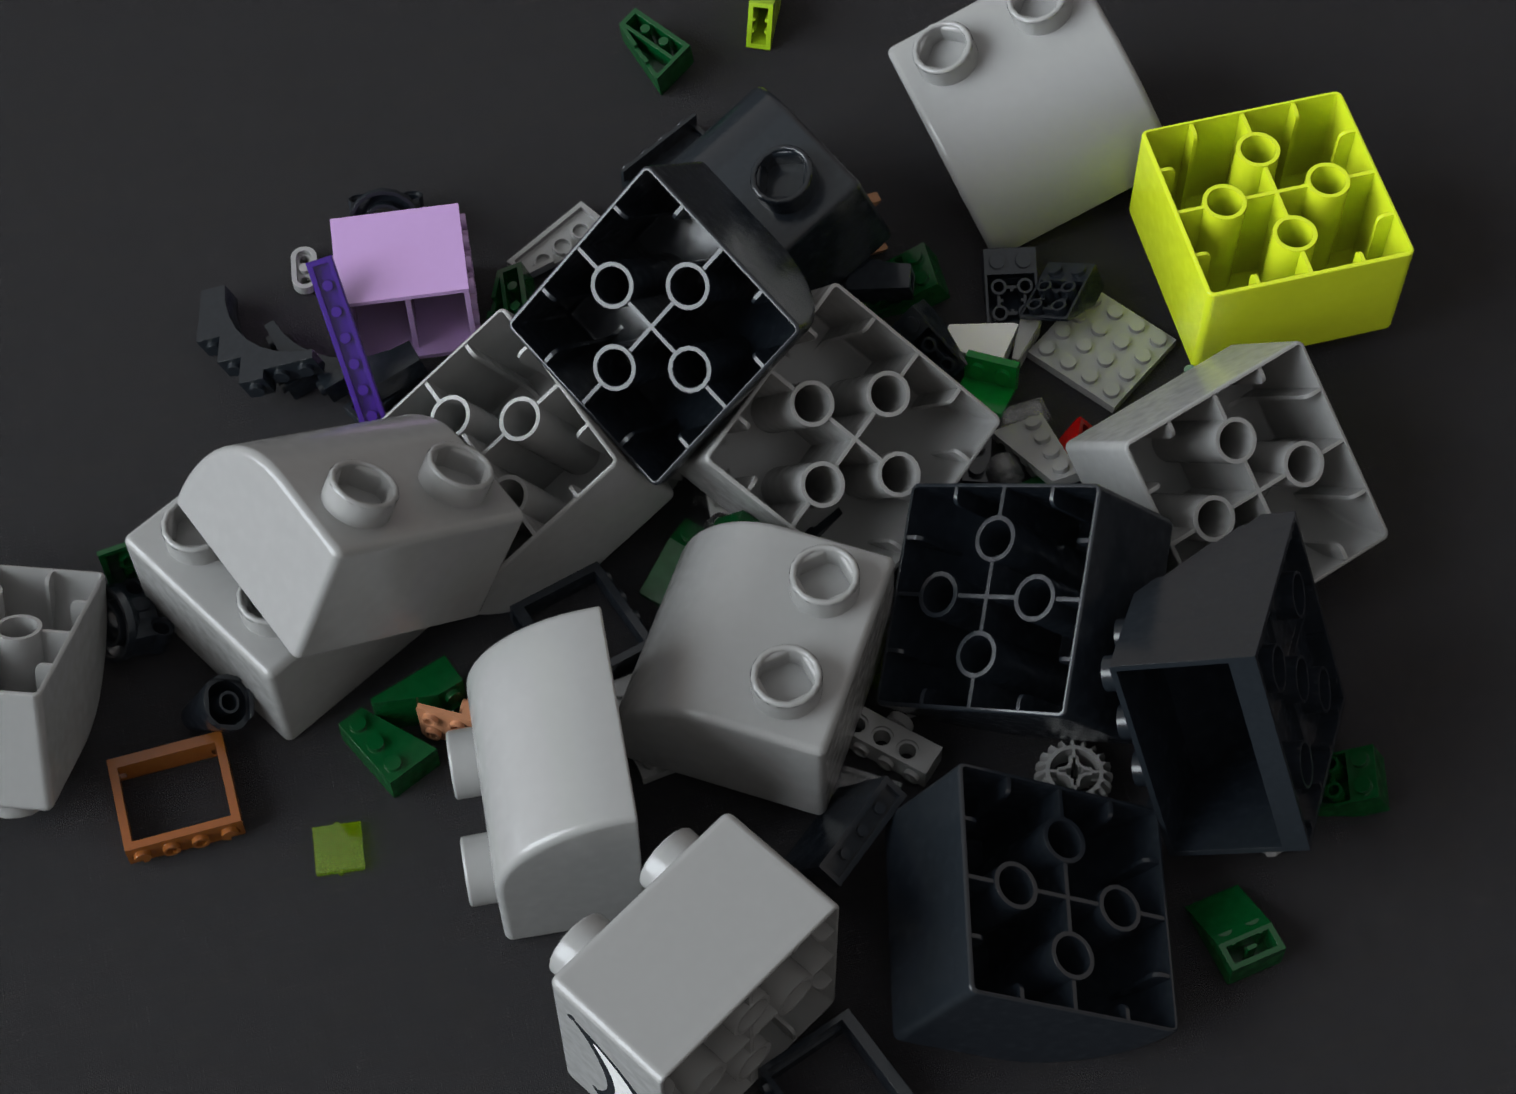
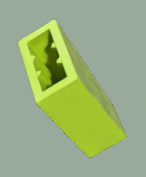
[746,0,781,50]

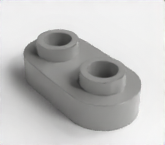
[291,246,318,294]

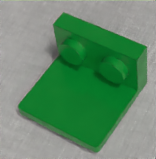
[960,350,1020,418]

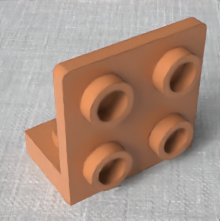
[416,698,472,741]

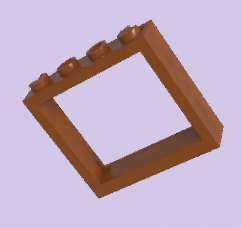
[106,732,246,864]

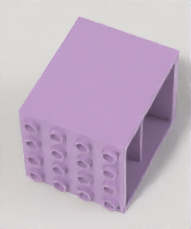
[330,203,481,359]

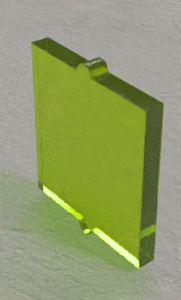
[312,821,365,877]

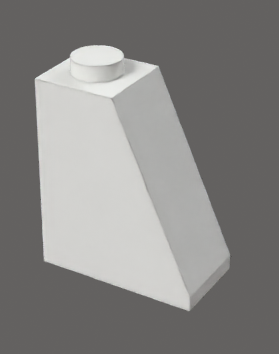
[948,323,1019,368]

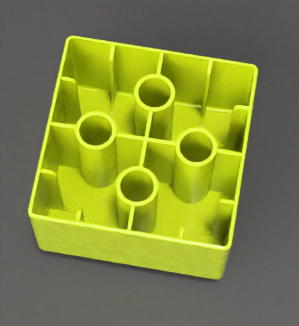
[1129,92,1414,367]

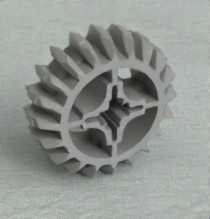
[1034,740,1113,797]

